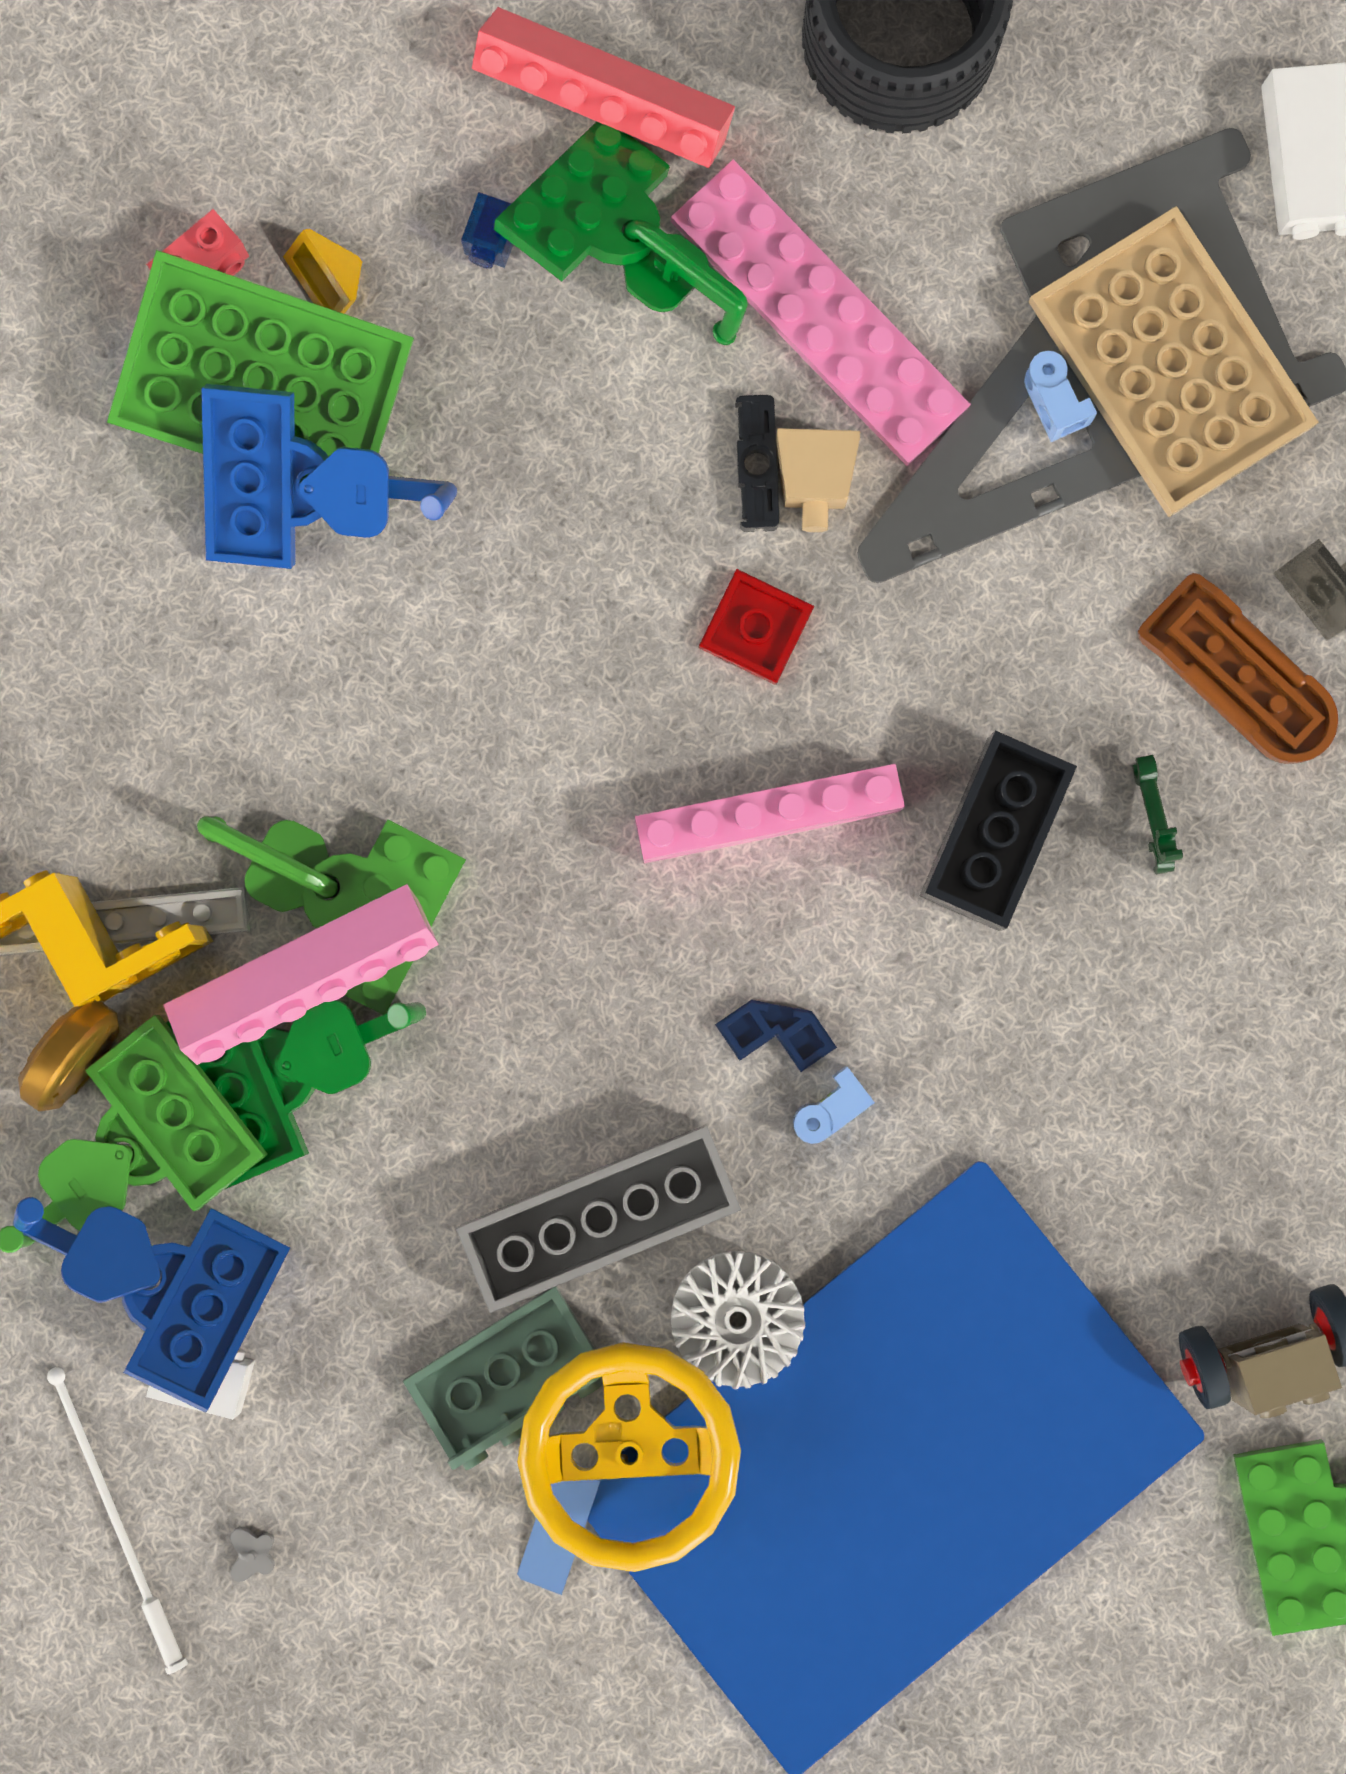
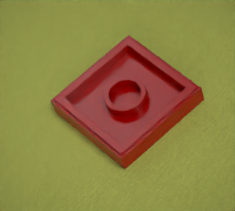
[698,569,815,685]

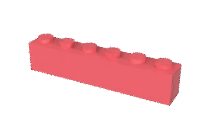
[472,7,735,168]

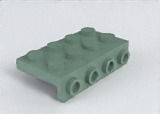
[403,1286,603,1470]

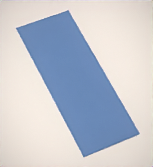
[517,1479,601,1595]

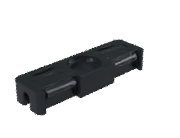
[735,395,779,532]

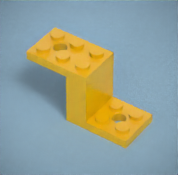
[0,870,213,1007]

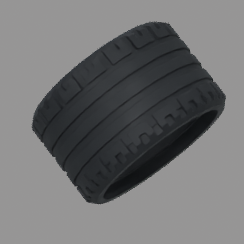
[802,0,1013,134]

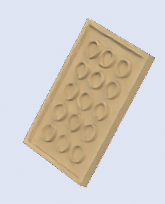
[1028,206,1319,517]

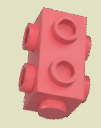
[146,209,249,276]

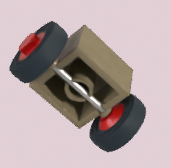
[1178,1284,1346,1418]

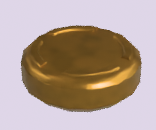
[18,1000,119,1111]

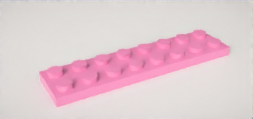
[671,159,971,466]

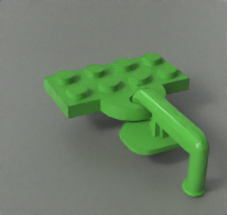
[197,816,466,1015]
[0,1015,267,1253]
[1233,1439,1346,1636]

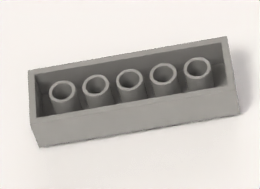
[456,1124,741,1313]

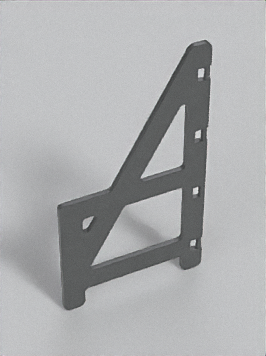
[857,128,1346,583]

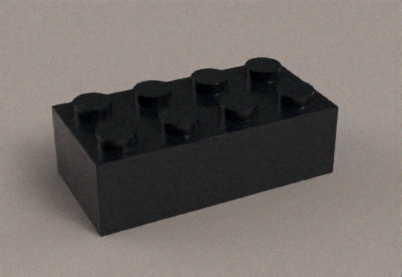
[919,730,1077,931]

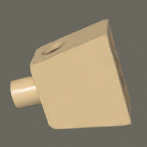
[776,428,860,532]

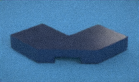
[715,1000,837,1072]

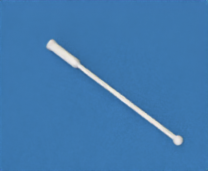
[47,1367,188,1675]

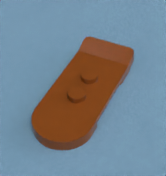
[1138,573,1338,764]

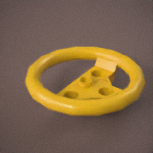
[517,1342,741,1572]

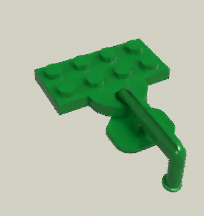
[494,121,748,345]
[166,1000,426,1189]

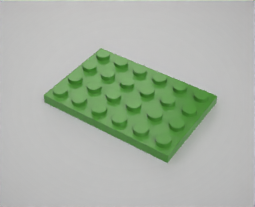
[107,250,414,478]

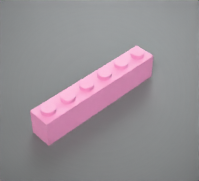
[635,764,905,864]
[163,884,439,1065]

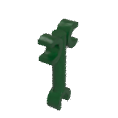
[1132,755,1183,875]

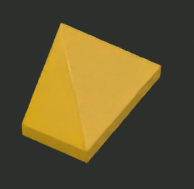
[283,228,362,314]

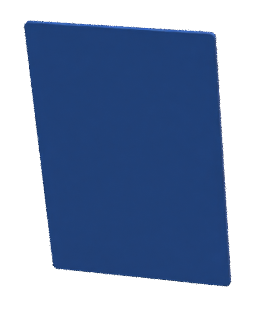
[587,1161,1204,1774]

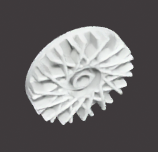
[671,1251,805,1389]

